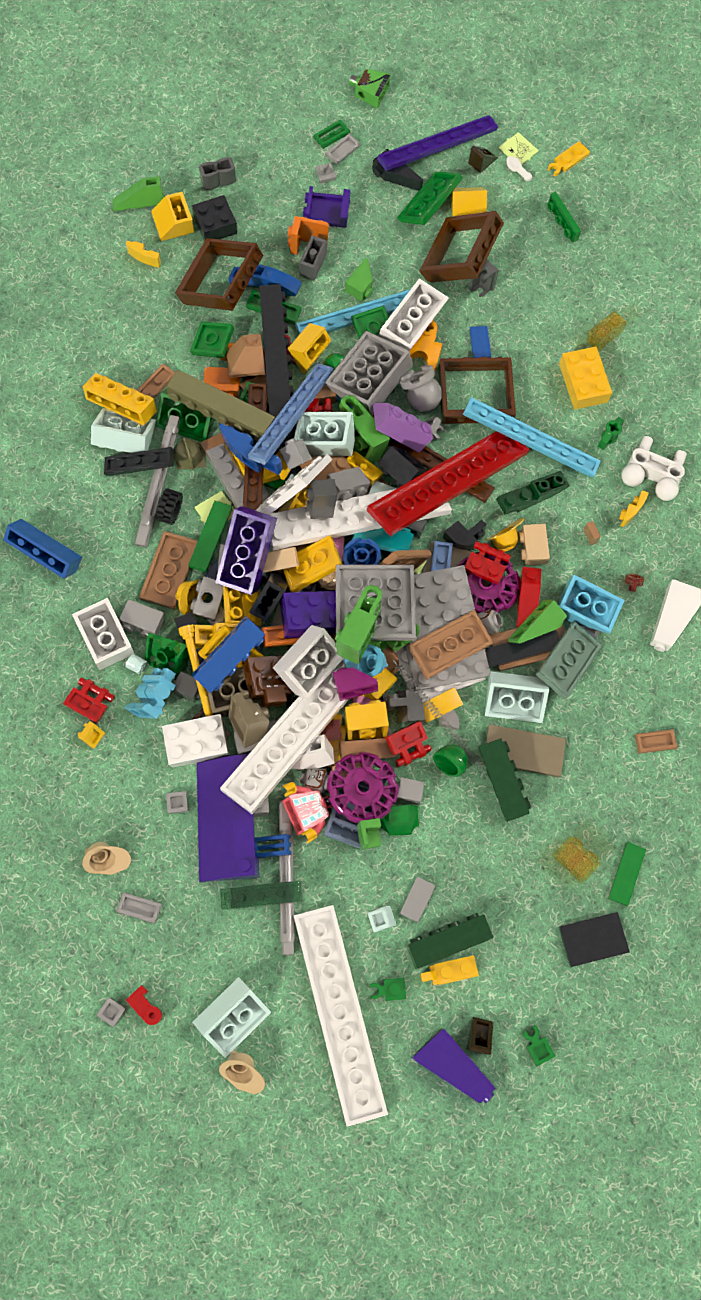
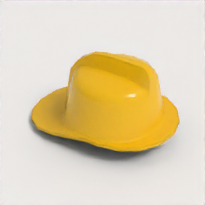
[486,518,524,552]
[175,579,207,615]

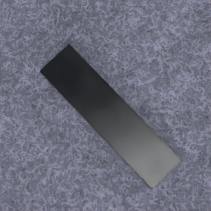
[104,447,174,476]
[485,630,559,668]

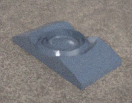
[324,780,386,849]

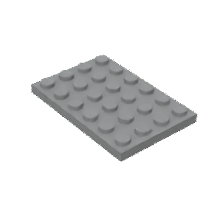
[405,565,491,691]

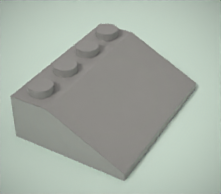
[325,331,413,416]

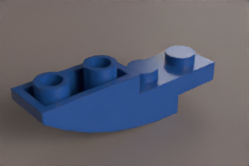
[228,264,302,296]
[219,423,283,475]

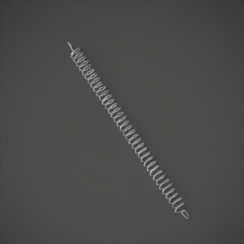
[393,660,487,775]

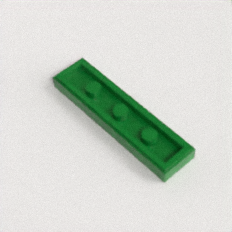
[188,500,232,573]

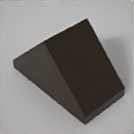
[468,146,498,174]
[466,1017,493,1055]

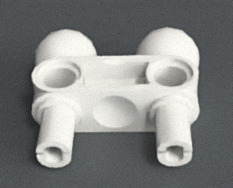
[621,436,687,501]

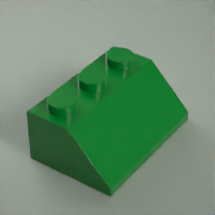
[155,388,215,442]

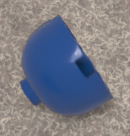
[343,538,381,565]

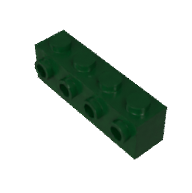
[478,738,531,822]
[407,913,494,970]

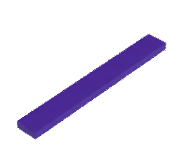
[377,115,498,171]

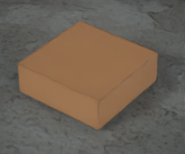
[583,521,601,545]

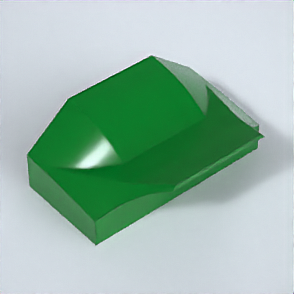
[380,805,419,836]

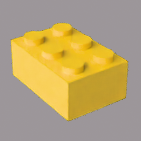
[559,346,612,410]
[345,700,389,741]

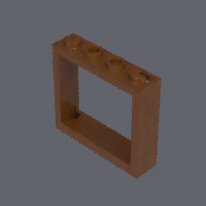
[419,211,504,283]
[175,238,264,311]
[439,356,516,424]

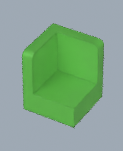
[357,818,381,850]

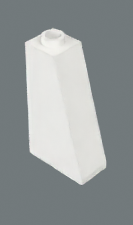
[650,579,701,652]

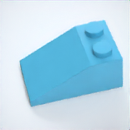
[557,575,625,634]

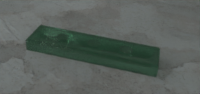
[220,881,302,910]

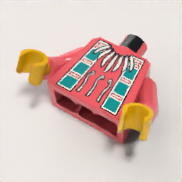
[282,782,333,844]

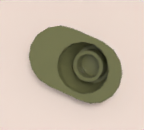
[174,438,206,470]

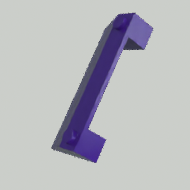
[197,754,260,882]

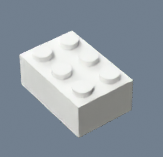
[72,598,135,671]
[273,625,344,699]
[162,714,230,768]

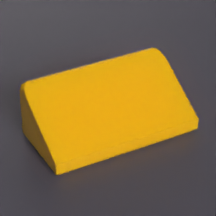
[362,668,397,700]

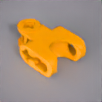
[408,320,443,372]

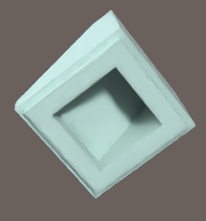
[368,906,396,933]

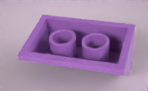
[373,403,433,452]

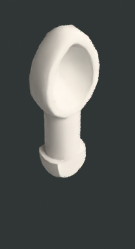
[507,156,532,182]

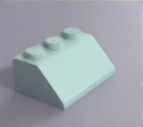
[91,408,156,453]
[294,412,355,456]
[485,671,549,723]
[192,977,271,1058]

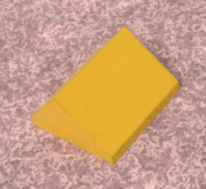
[450,187,487,217]

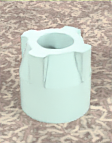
[125,654,147,674]

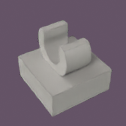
[315,162,336,184]
[425,416,444,440]

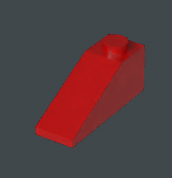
[516,567,541,627]

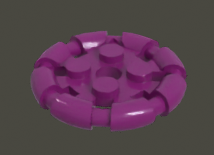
[457,552,520,614]
[327,752,399,823]

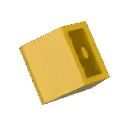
[151,192,194,241]
[288,323,332,375]
[223,586,262,627]

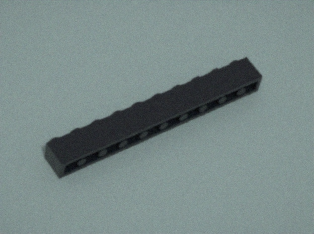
[259,284,296,454]

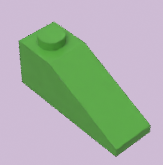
[508,599,567,643]

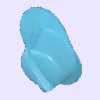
[344,644,388,677]

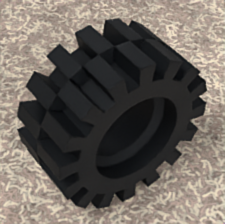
[156,488,183,525]

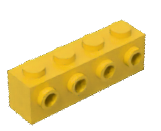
[82,373,157,426]

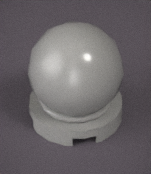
[400,365,442,412]

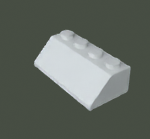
[379,278,449,350]

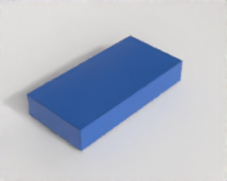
[469,326,491,358]

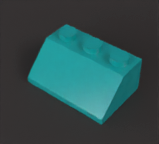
[352,528,414,552]

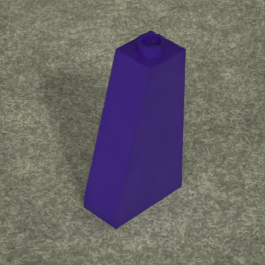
[411,1028,496,1103]

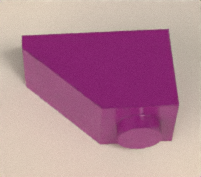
[333,667,378,701]

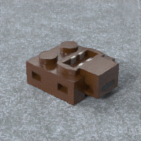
[242,655,292,708]

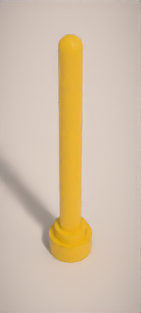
[178,625,213,717]

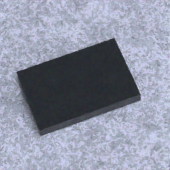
[559,912,630,967]

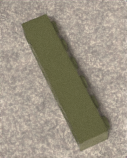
[167,370,275,441]

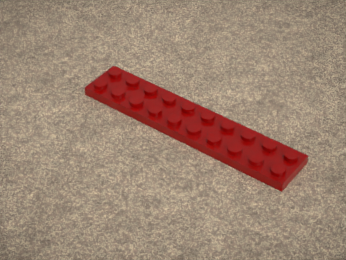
[366,431,530,536]

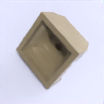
[228,691,270,748]

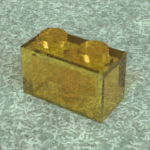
[586,310,627,352]
[552,836,601,883]

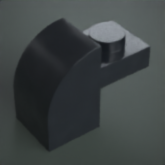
[443,520,487,551]

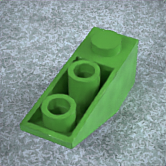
[112,176,164,211]

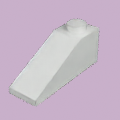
[291,735,334,769]

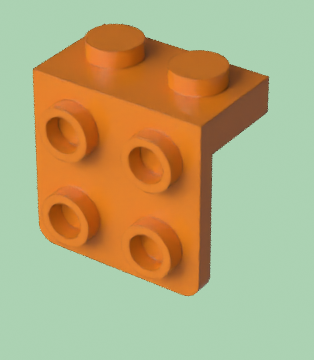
[288,216,329,255]
[204,367,240,399]

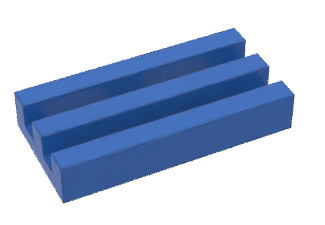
[255,834,291,858]

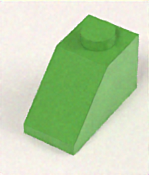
[345,258,373,302]

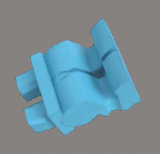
[124,668,176,719]

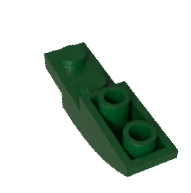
[496,471,570,515]

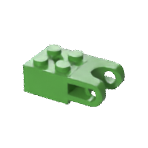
[339,395,390,464]
[335,585,382,665]

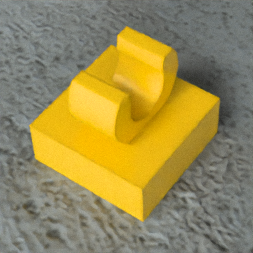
[78,721,105,749]

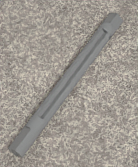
[134,415,180,548]
[278,801,295,955]

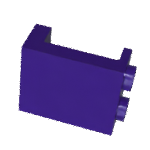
[303,186,351,228]

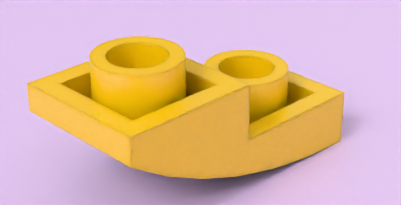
[126,241,161,268]
[619,491,649,527]
[423,687,463,723]

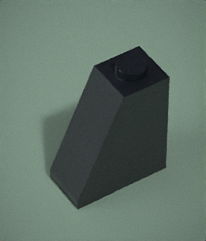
[249,570,288,622]

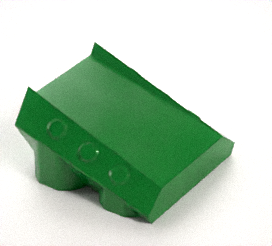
[145,633,189,674]

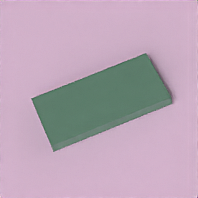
[535,621,602,700]

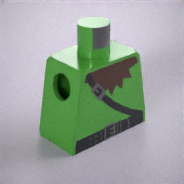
[349,69,391,108]

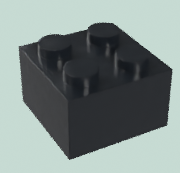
[192,195,238,241]
[378,446,428,487]

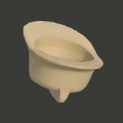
[82,842,131,875]
[219,1050,265,1094]

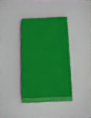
[397,171,463,225]

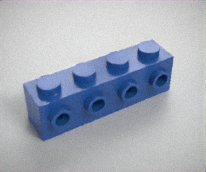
[3,519,82,579]
[192,616,265,693]

